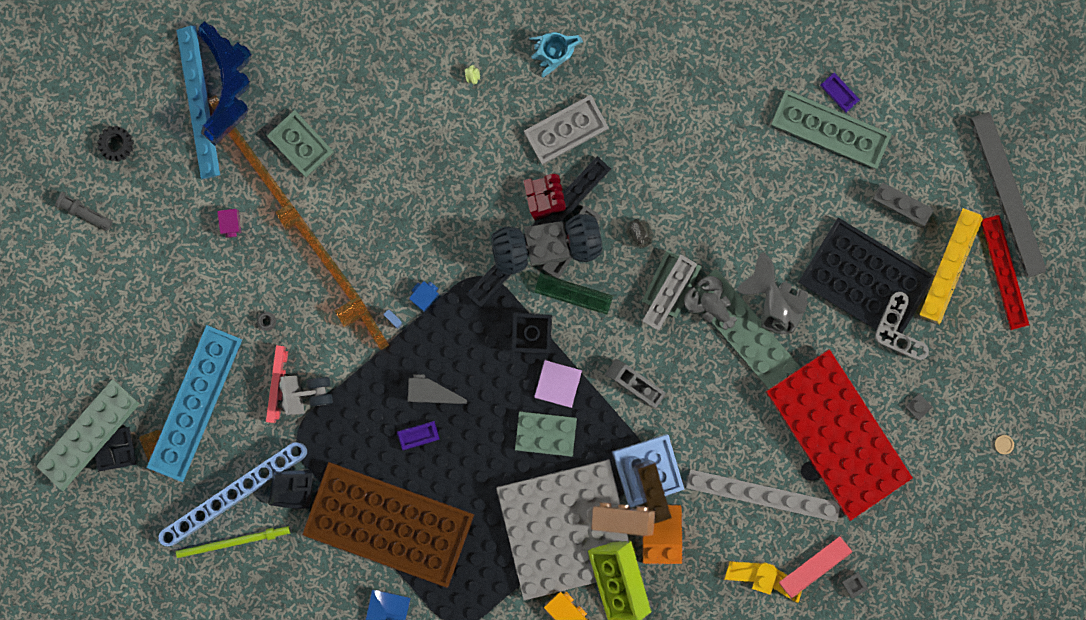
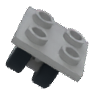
[280,376,333,415]

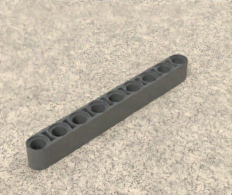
[970,112,1046,278]

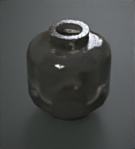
[626,219,654,249]

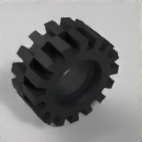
[97,126,134,162]

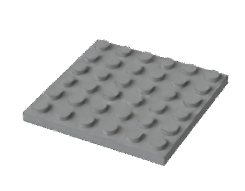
[496,460,629,600]

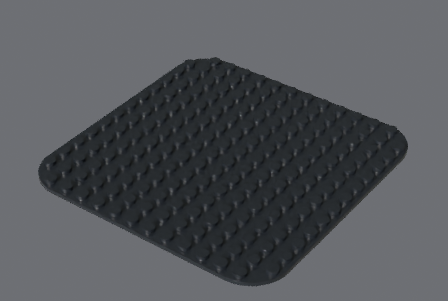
[296,276,640,620]

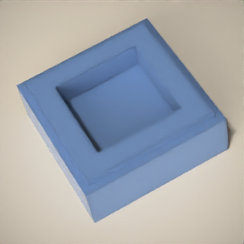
[383,310,403,329]

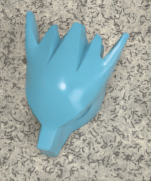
[529,33,583,77]

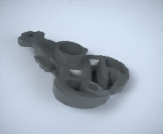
[684,276,737,330]

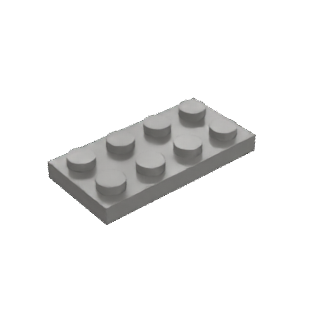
[524,95,609,165]

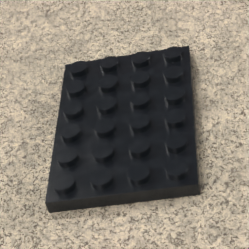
[798,217,935,342]

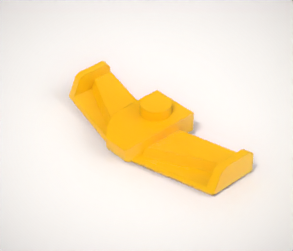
[724,561,802,603]

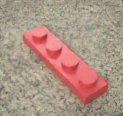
[266,345,288,423]

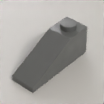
[605,358,666,409]
[408,375,467,404]

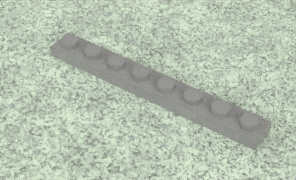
[686,469,840,522]

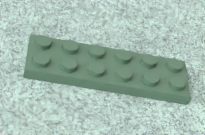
[771,90,892,170]
[37,379,140,491]

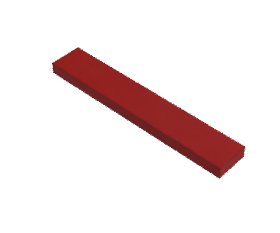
[981,215,1030,330]

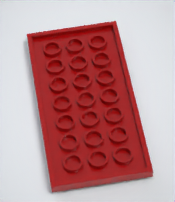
[765,349,913,521]

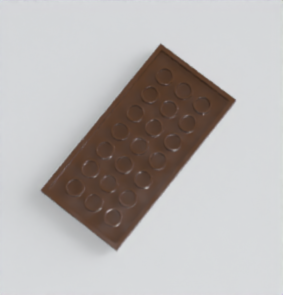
[302,462,474,588]

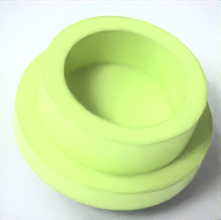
[465,65,480,84]

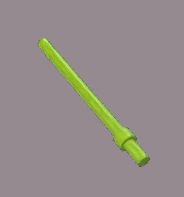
[176,526,290,558]

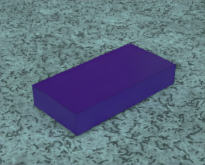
[820,72,860,113]
[397,421,440,450]

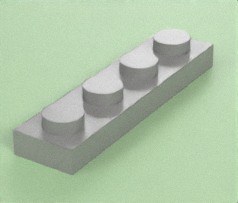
[642,255,697,331]

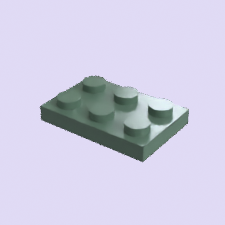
[267,110,334,178]
[642,250,701,318]
[515,412,577,457]

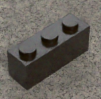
[633,460,672,524]

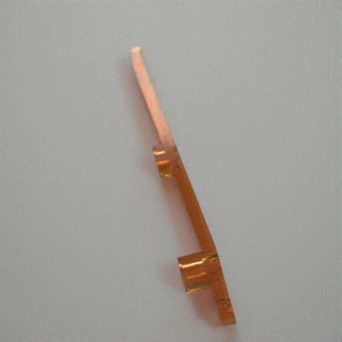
[208,95,389,350]

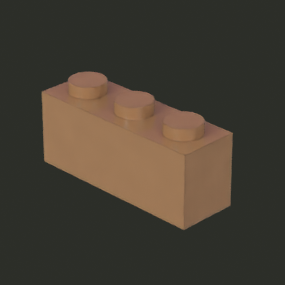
[592,502,655,536]

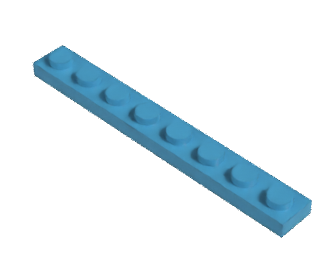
[176,26,220,179]

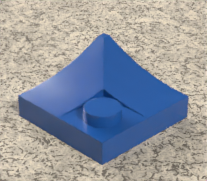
[366,590,411,620]

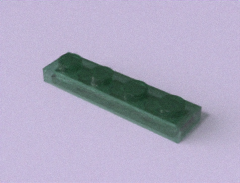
[534,273,613,315]

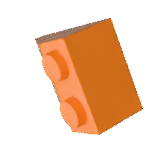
[642,505,682,564]

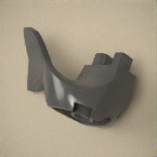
[737,252,808,334]

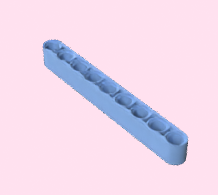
[159,443,307,546]

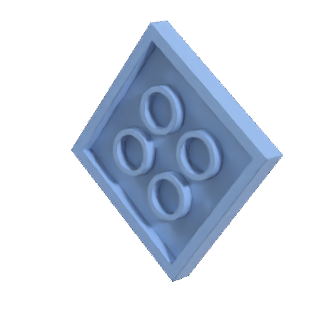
[613,434,685,507]

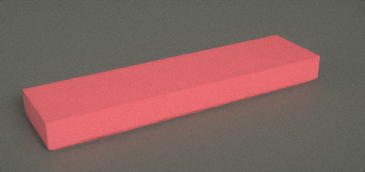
[779,537,852,599]

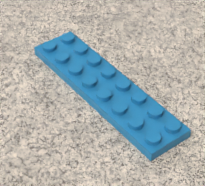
[147,325,242,482]

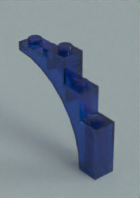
[197,21,252,146]

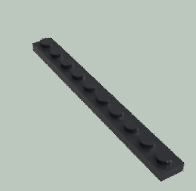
[466,156,611,308]

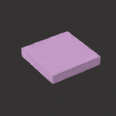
[535,360,582,408]

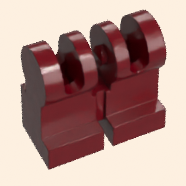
[523,174,566,221]

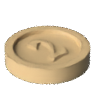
[995,435,1014,454]

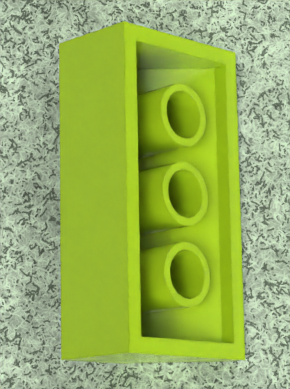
[588,541,651,620]

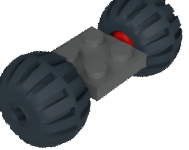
[491,214,602,274]

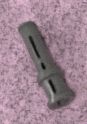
[55,192,113,231]

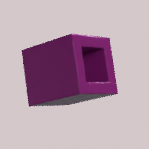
[217,209,241,238]

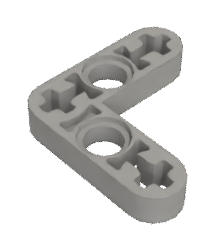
[875,292,929,360]

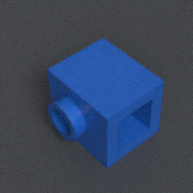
[409,281,439,312]

